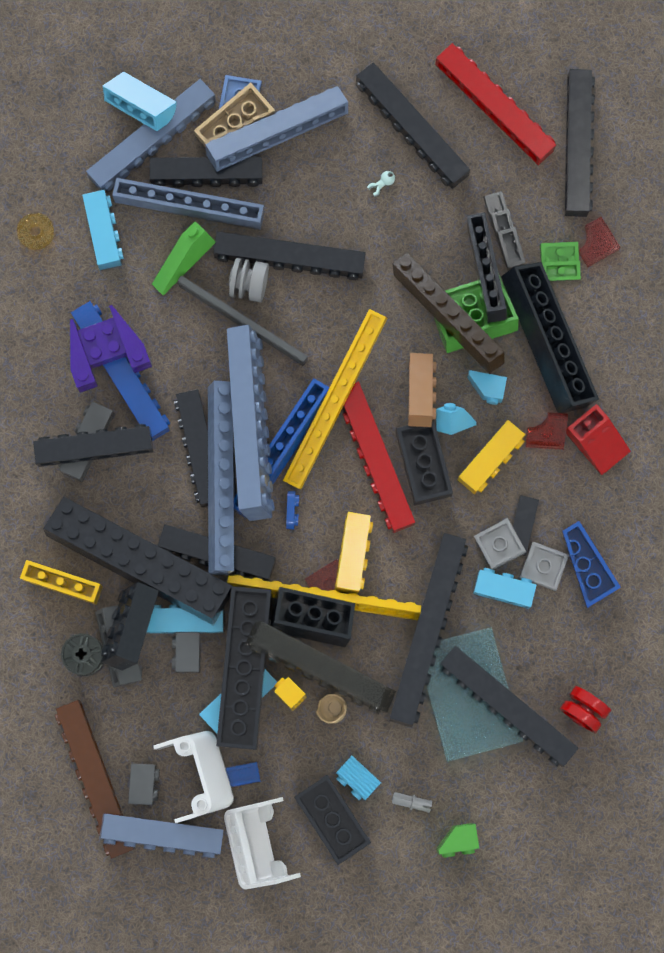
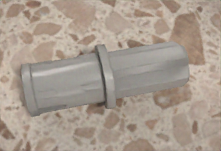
[392,792,432,813]

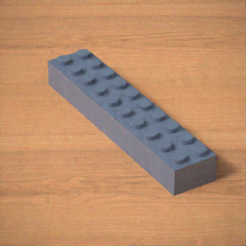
[227,325,275,521]

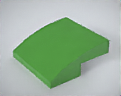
[540,242,581,281]

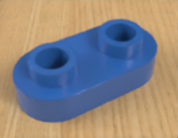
[286,491,299,529]

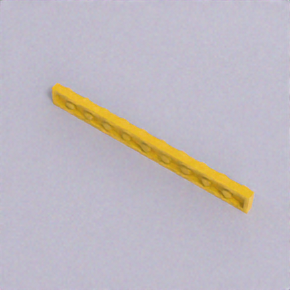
[283,309,388,489]
[227,575,421,620]

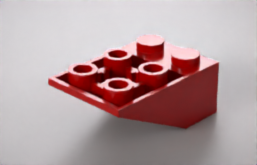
[565,404,631,475]

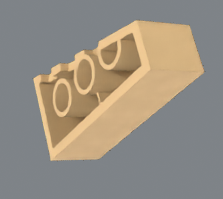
[194,82,275,147]

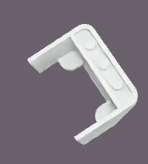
[153,731,234,823]
[224,797,301,889]

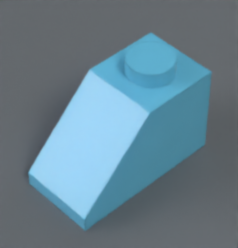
[467,370,507,405]
[436,403,476,435]

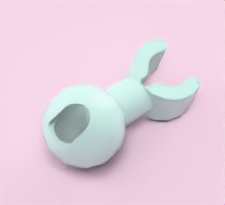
[367,171,395,197]

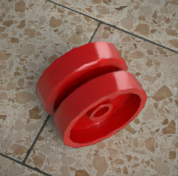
[560,686,611,733]

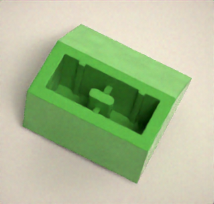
[436,823,479,858]

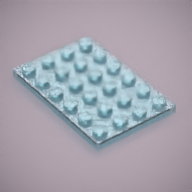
[426,627,523,762]

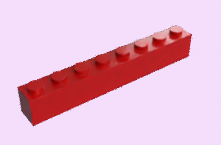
[435,43,556,166]
[342,381,415,533]

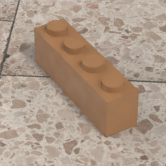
[408,353,436,427]

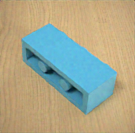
[473,568,536,609]

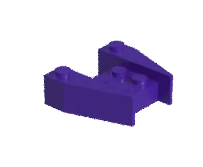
[70,305,152,393]

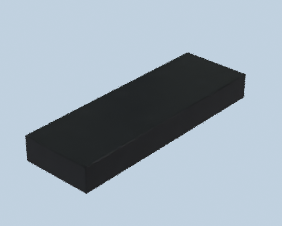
[513,495,539,556]

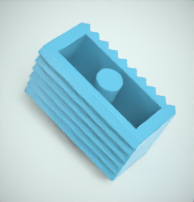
[336,756,381,800]

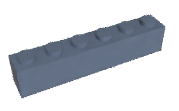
[99,814,223,858]

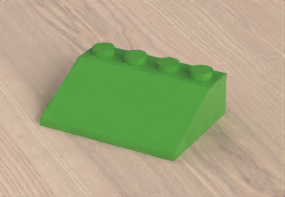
[434,275,518,353]

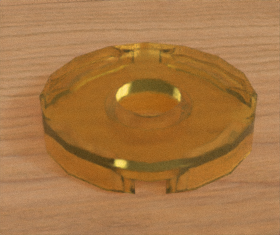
[17,213,55,250]

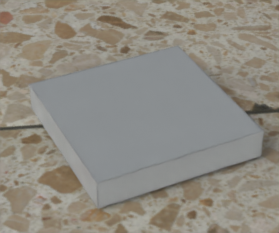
[474,518,526,570]
[519,542,569,591]

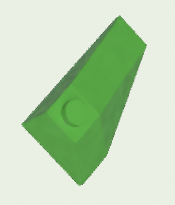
[152,221,216,296]

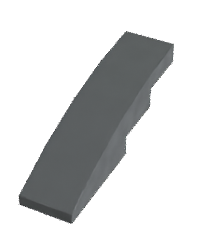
[483,191,526,268]

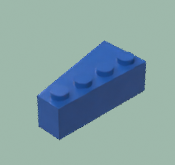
[562,521,621,608]

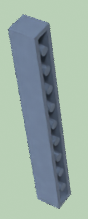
[208,380,234,575]

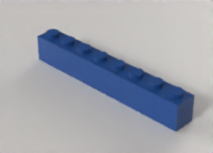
[71,301,171,441]
[234,378,330,519]

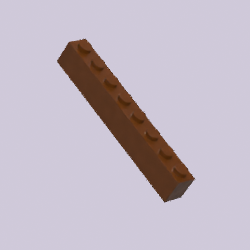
[55,700,136,859]

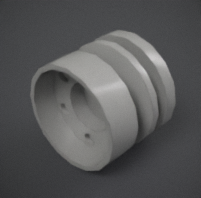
[229,258,269,303]

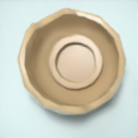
[316,694,347,724]

